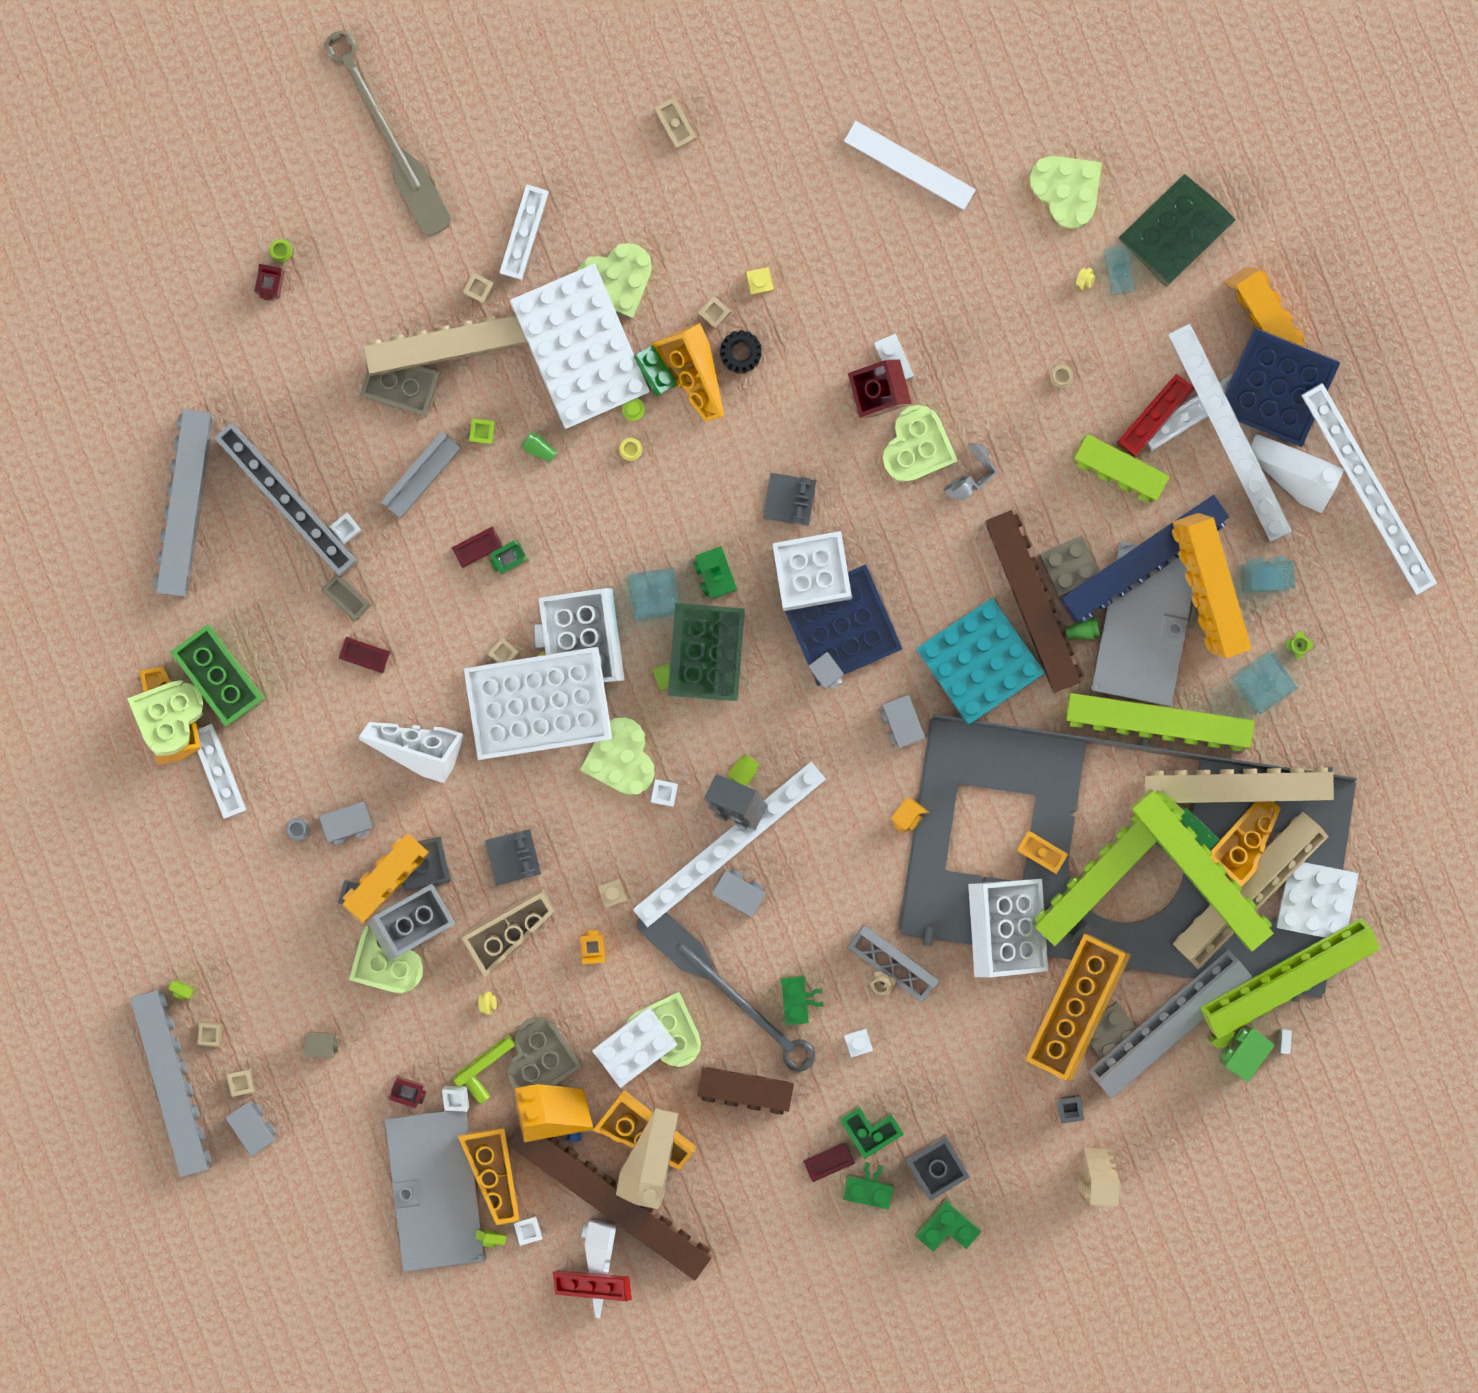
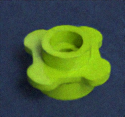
[1285,631,1313,659]

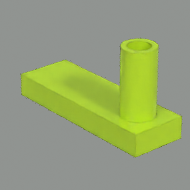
[453,1034,515,1104]

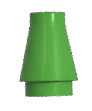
[521,431,557,463]
[1065,618,1101,640]

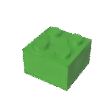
[1219,1025,1275,1083]

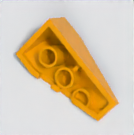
[651,323,724,422]
[139,666,201,765]
[1210,801,1281,887]

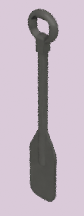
[637,912,815,1072]

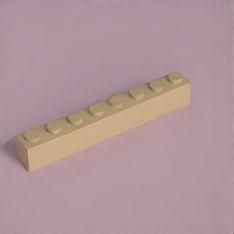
[364,312,528,376]
[1145,767,1334,803]
[1173,812,1328,969]

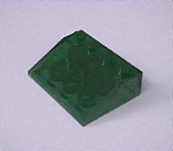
[1118,174,1236,287]
[668,603,745,702]

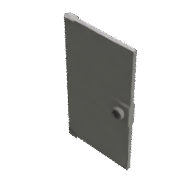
[1091,541,1193,707]
[385,1111,485,1272]

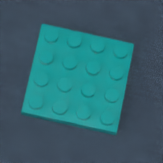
[916,598,1045,726]

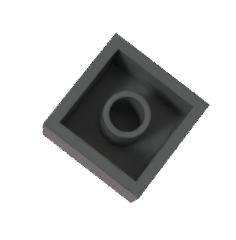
[704,774,767,830]
[905,1134,970,1201]

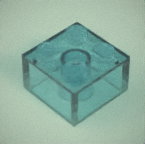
[1241,556,1295,593]
[628,568,681,621]
[1230,650,1298,715]

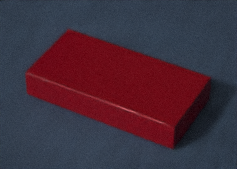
[451,526,503,568]
[339,637,391,673]
[803,1142,855,1182]

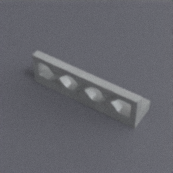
[381,431,461,518]
[848,925,939,1002]

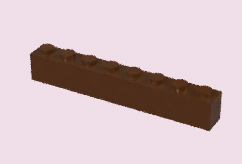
[985,510,1083,693]

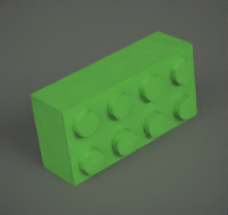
[170,624,266,727]

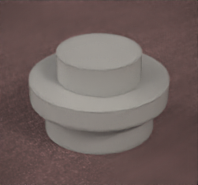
[286,818,309,841]

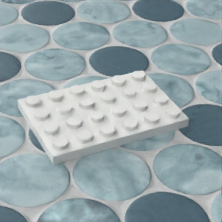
[509,264,650,429]
[464,647,612,760]

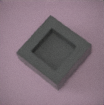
[1066,919,1093,946]

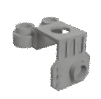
[944,443,998,500]

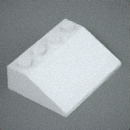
[538,588,625,683]
[968,879,1048,977]

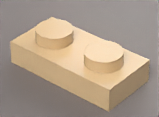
[654,97,697,150]

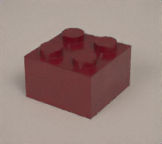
[848,359,912,418]

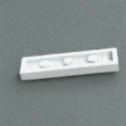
[499,184,549,281]
[198,724,246,819]

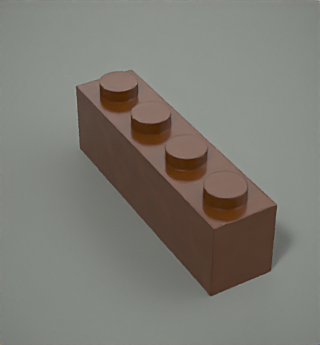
[697,1066,794,1115]

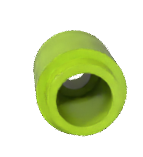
[727,754,760,786]

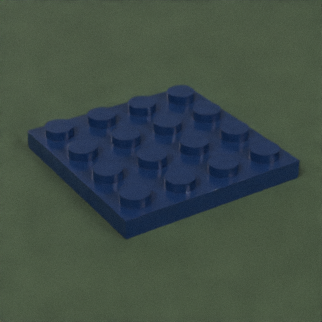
[1225,327,1340,447]
[781,564,902,686]

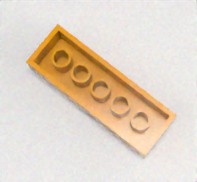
[1172,513,1252,659]
[1025,934,1131,1081]

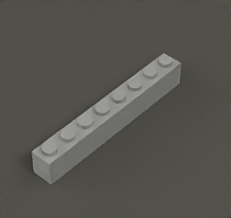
[154,409,214,598]
[214,422,359,577]
[1088,949,1252,1098]
[131,989,212,1178]

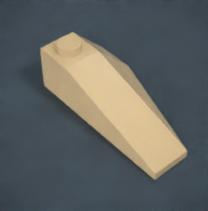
[616,1108,679,1209]

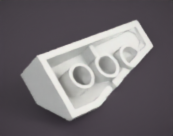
[1250,434,1344,513]
[359,722,463,783]
[581,1219,617,1318]

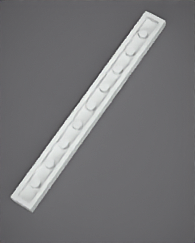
[1169,324,1292,542]
[1301,383,1437,595]
[633,762,826,927]

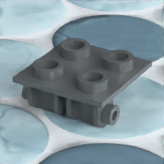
[763,473,816,526]
[485,829,541,885]

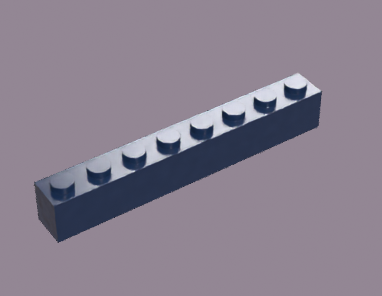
[1059,495,1230,623]

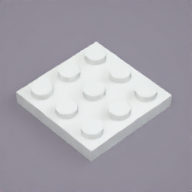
[772,531,852,611]
[1276,862,1359,938]

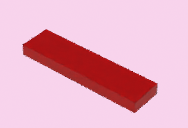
[1117,374,1194,458]
[553,1270,632,1302]

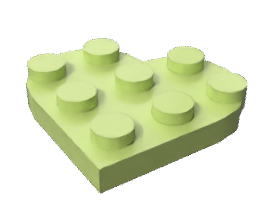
[1029,156,1102,229]
[577,243,652,319]
[883,405,958,482]
[127,680,204,756]
[580,717,655,795]
[349,925,424,993]
[626,992,701,1067]

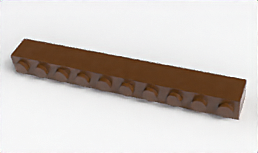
[507,1126,712,1281]

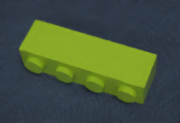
[1073,434,1170,504]

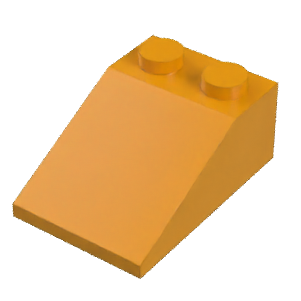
[515,1084,593,1142]

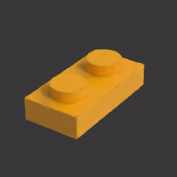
[1016,830,1068,874]

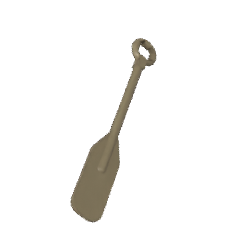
[325,31,451,235]

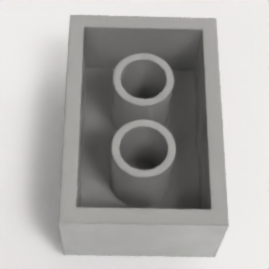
[367,884,455,961]

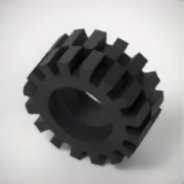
[720,330,762,373]

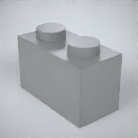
[808,652,844,690]
[880,695,925,748]
[319,801,374,845]
[712,868,766,917]
[225,1100,277,1156]

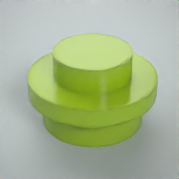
[269,239,293,263]
[622,398,645,421]

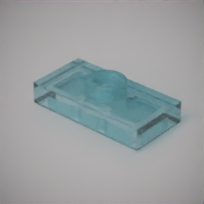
[1104,245,1135,295]

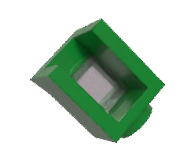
[490,540,529,574]

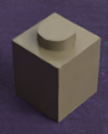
[305,1032,340,1058]

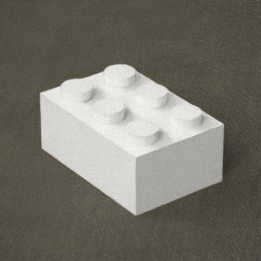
[592,1007,677,1088]

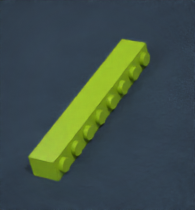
[1065,693,1255,752]
[1129,789,1274,952]
[1033,791,1185,946]
[1200,918,1380,1039]

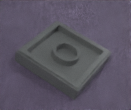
[403,836,451,891]

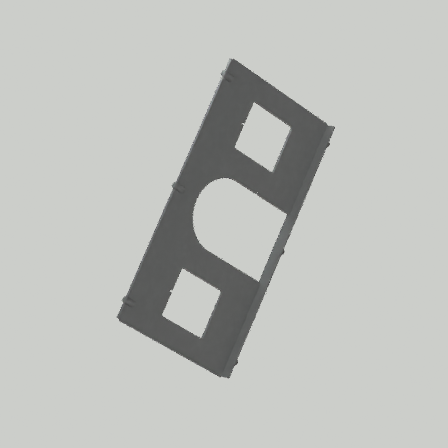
[899,712,1357,1002]

